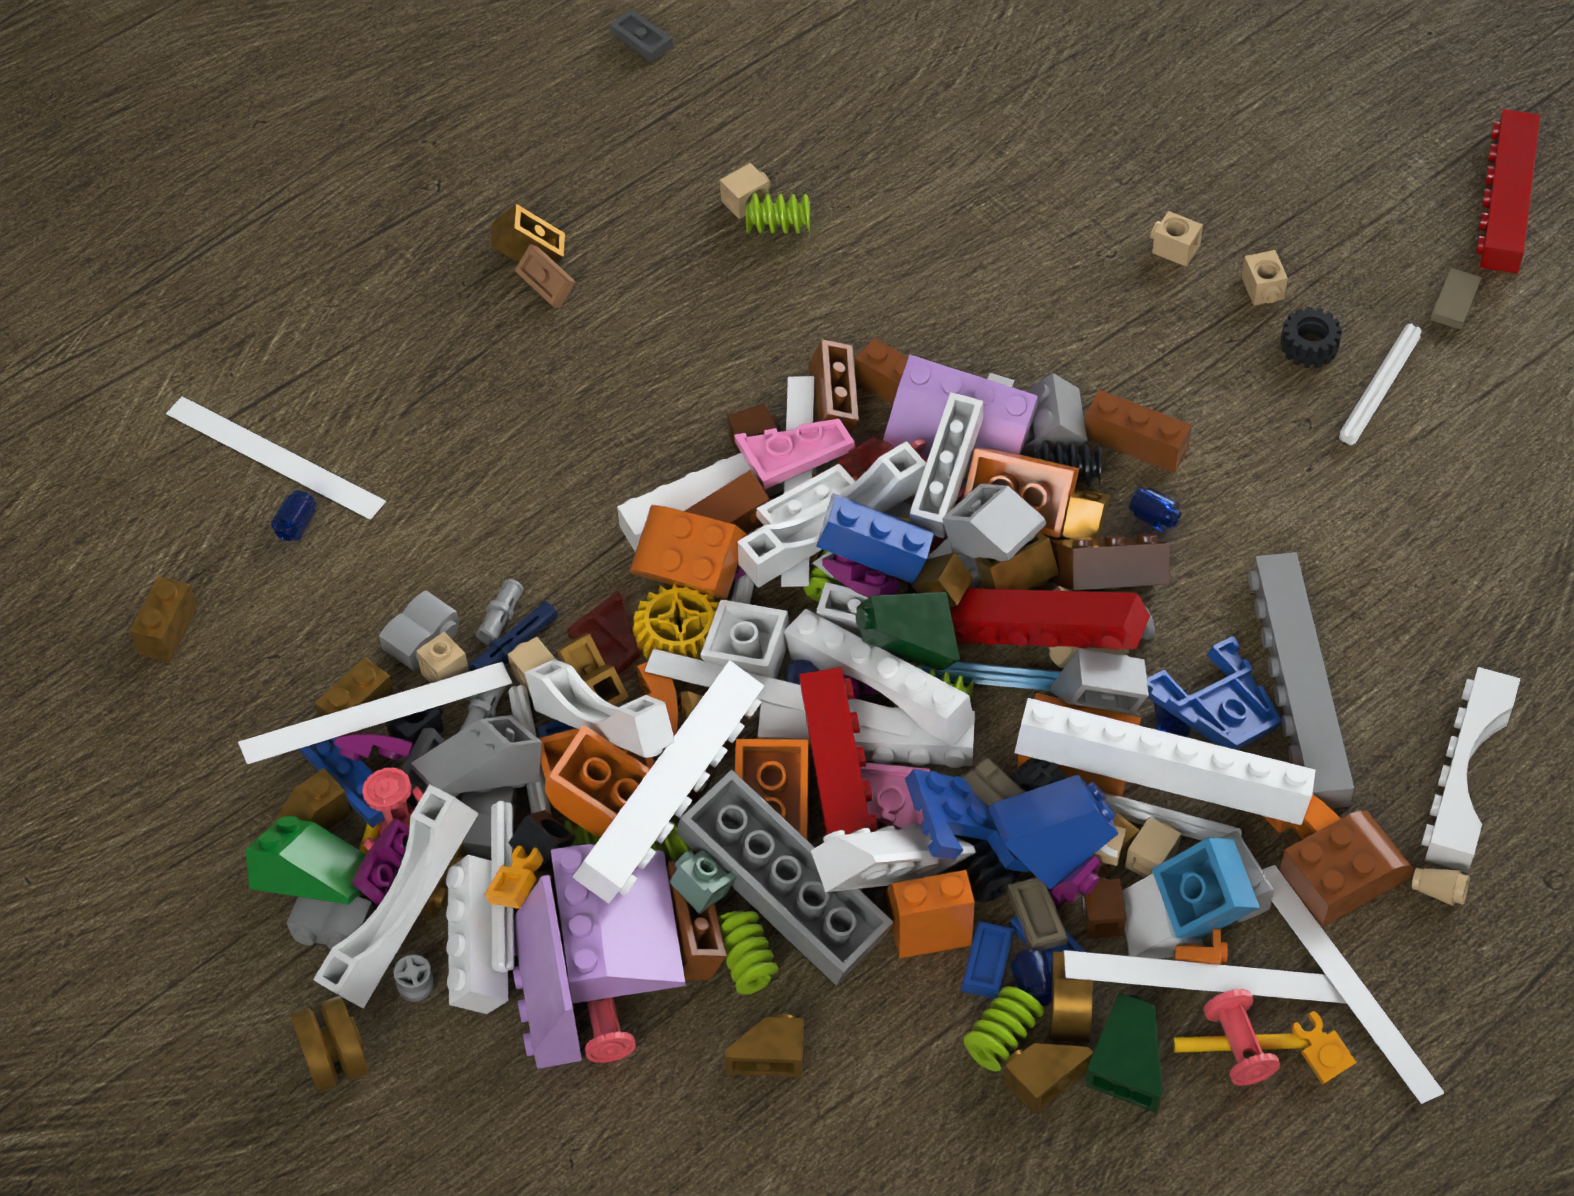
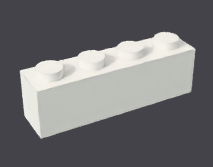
[910,392,984,538]
[446,855,508,1014]

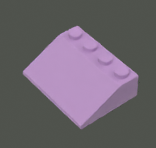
[879,355,1038,483]
[551,844,686,1003]
[513,875,582,1069]

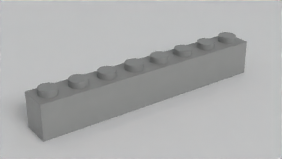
[1248,552,1354,809]

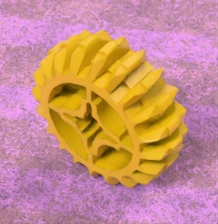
[633,584,720,660]

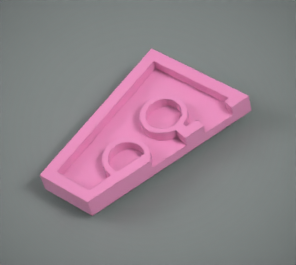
[734,419,855,490]
[819,763,930,830]

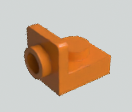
[1173,928,1228,965]

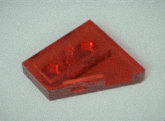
[567,591,640,675]

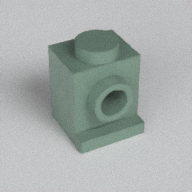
[669,849,737,914]

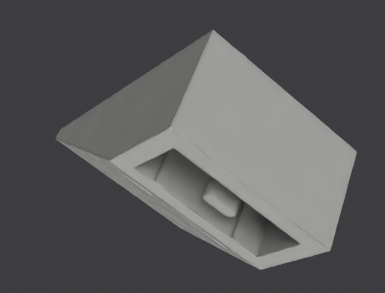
[411,715,541,797]

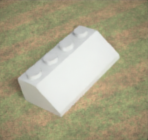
[811,824,976,892]

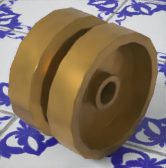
[290,995,369,1094]

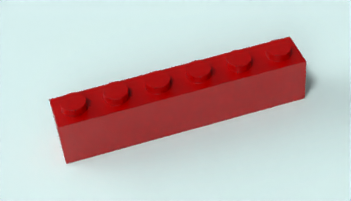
[1475,109,1540,274]
[949,588,1150,650]
[799,667,878,835]

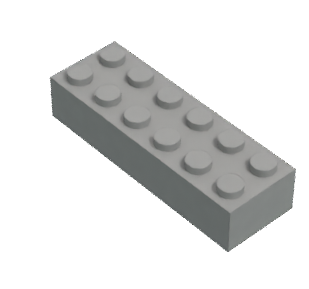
[676,769,893,986]

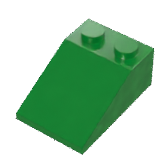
[245,816,366,905]

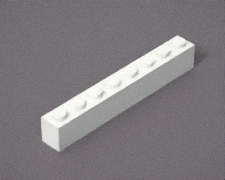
[572,660,764,904]
[1014,698,1316,825]

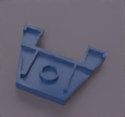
[1147,636,1282,750]
[905,769,1029,872]

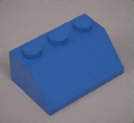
[816,493,934,584]

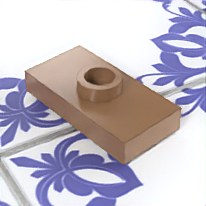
[514,245,576,308]

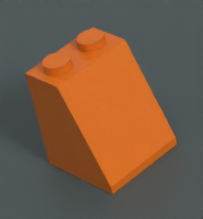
[884,870,975,959]

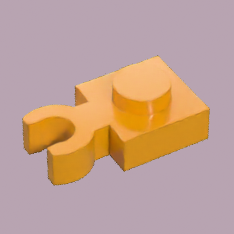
[484,846,543,909]
[1291,1011,1356,1085]

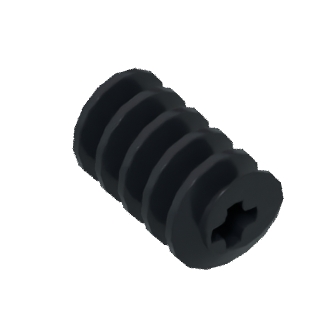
[1034,441,1102,487]
[952,835,1016,902]

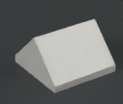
[1122,874,1204,959]

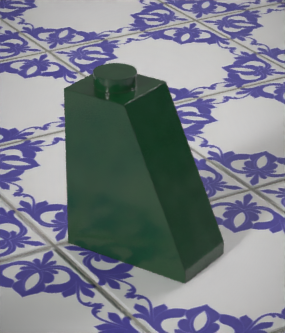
[855,592,960,670]
[1085,993,1163,1113]

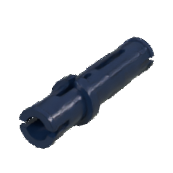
[468,601,558,671]

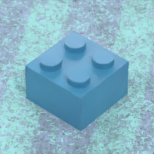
[1152,837,1260,939]

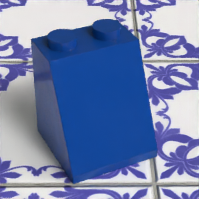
[988,775,1119,889]

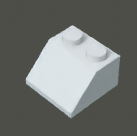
[701,599,790,679]

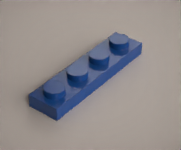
[297,716,385,828]

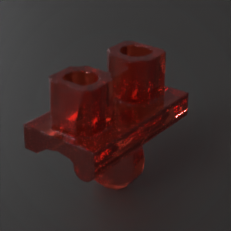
[836,436,894,479]

